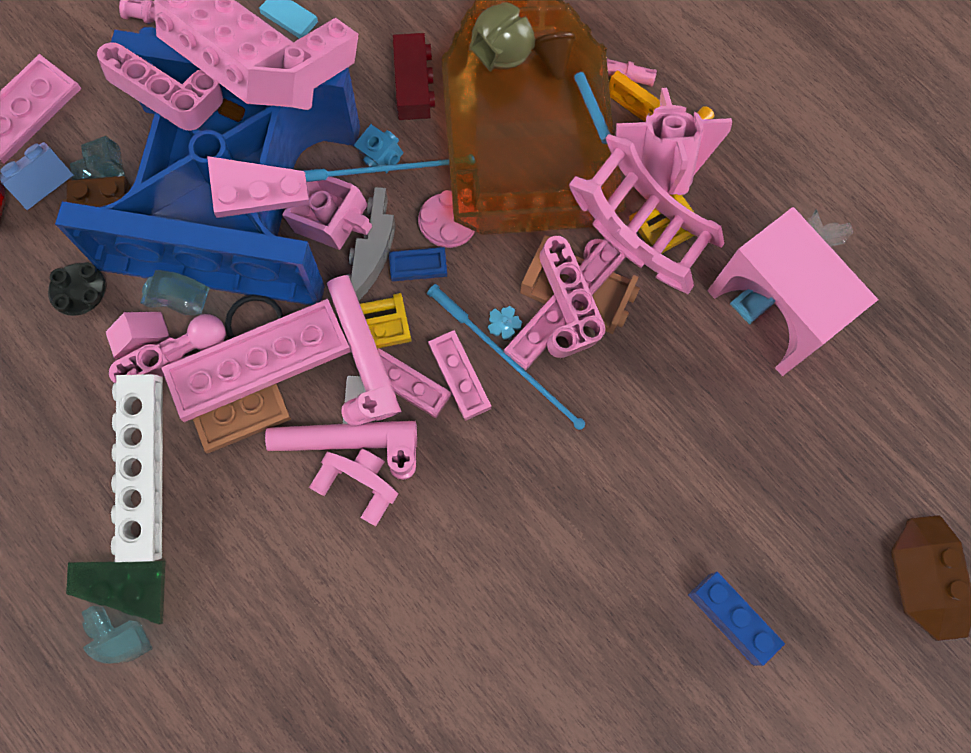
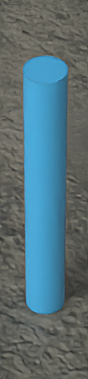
[574,72,611,144]

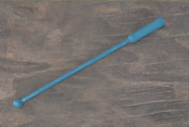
[303,155,475,182]
[427,284,585,430]

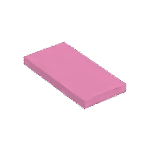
[0,54,81,164]

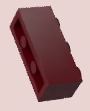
[393,33,435,120]

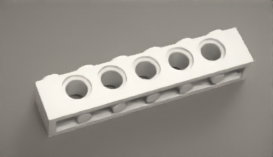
[111,374,163,562]

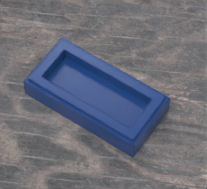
[389,247,447,282]

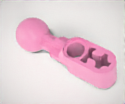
[109,314,226,383]

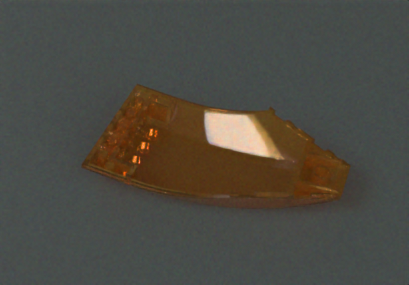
[442,0,626,235]

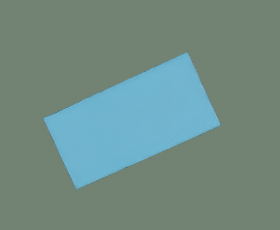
[259,0,318,39]
[730,289,775,324]

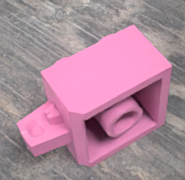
[282,169,372,250]

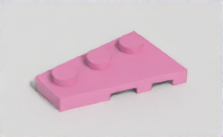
[207,156,310,218]

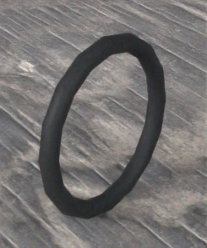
[225,295,284,339]

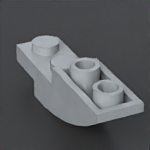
[347,187,396,301]

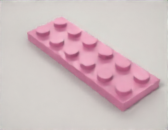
[161,299,351,422]

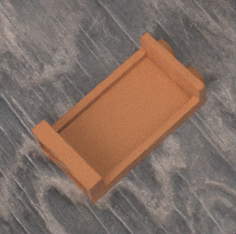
[520,235,640,334]

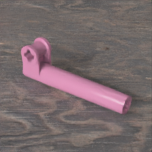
[327,275,402,426]
[265,420,417,480]

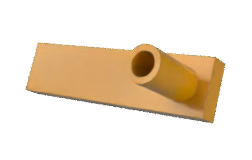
[605,70,714,122]

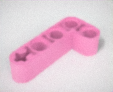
[97,42,223,131]
[539,236,605,358]

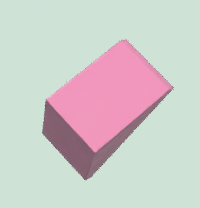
[106,312,171,359]

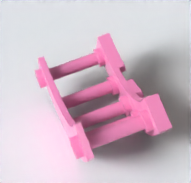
[569,134,724,294]

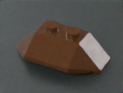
[891,515,971,641]

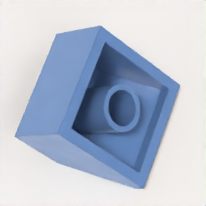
[0,142,73,210]

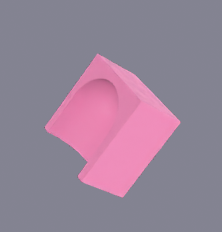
[707,207,878,376]

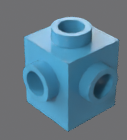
[354,124,404,174]

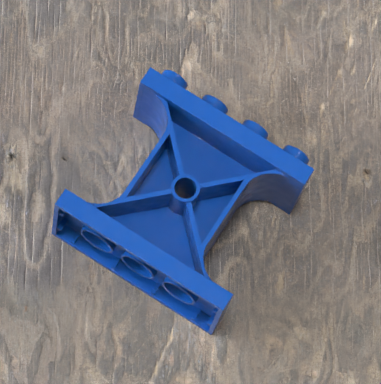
[55,27,360,305]

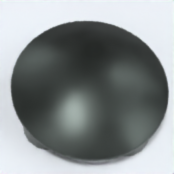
[48,262,106,316]

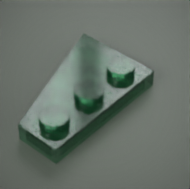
[66,561,165,625]

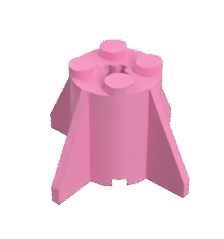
[616,88,732,195]

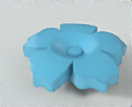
[488,306,523,340]

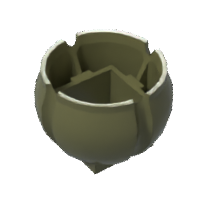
[469,2,535,72]

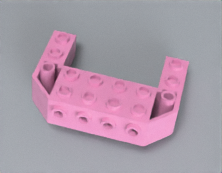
[154,0,359,110]

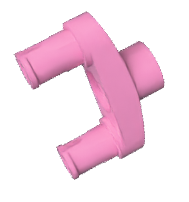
[309,448,399,526]

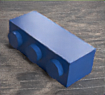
[688,571,785,666]

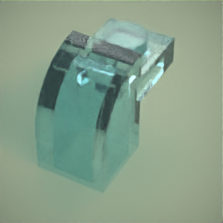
[70,136,125,180]
[140,270,210,315]
[81,606,153,664]

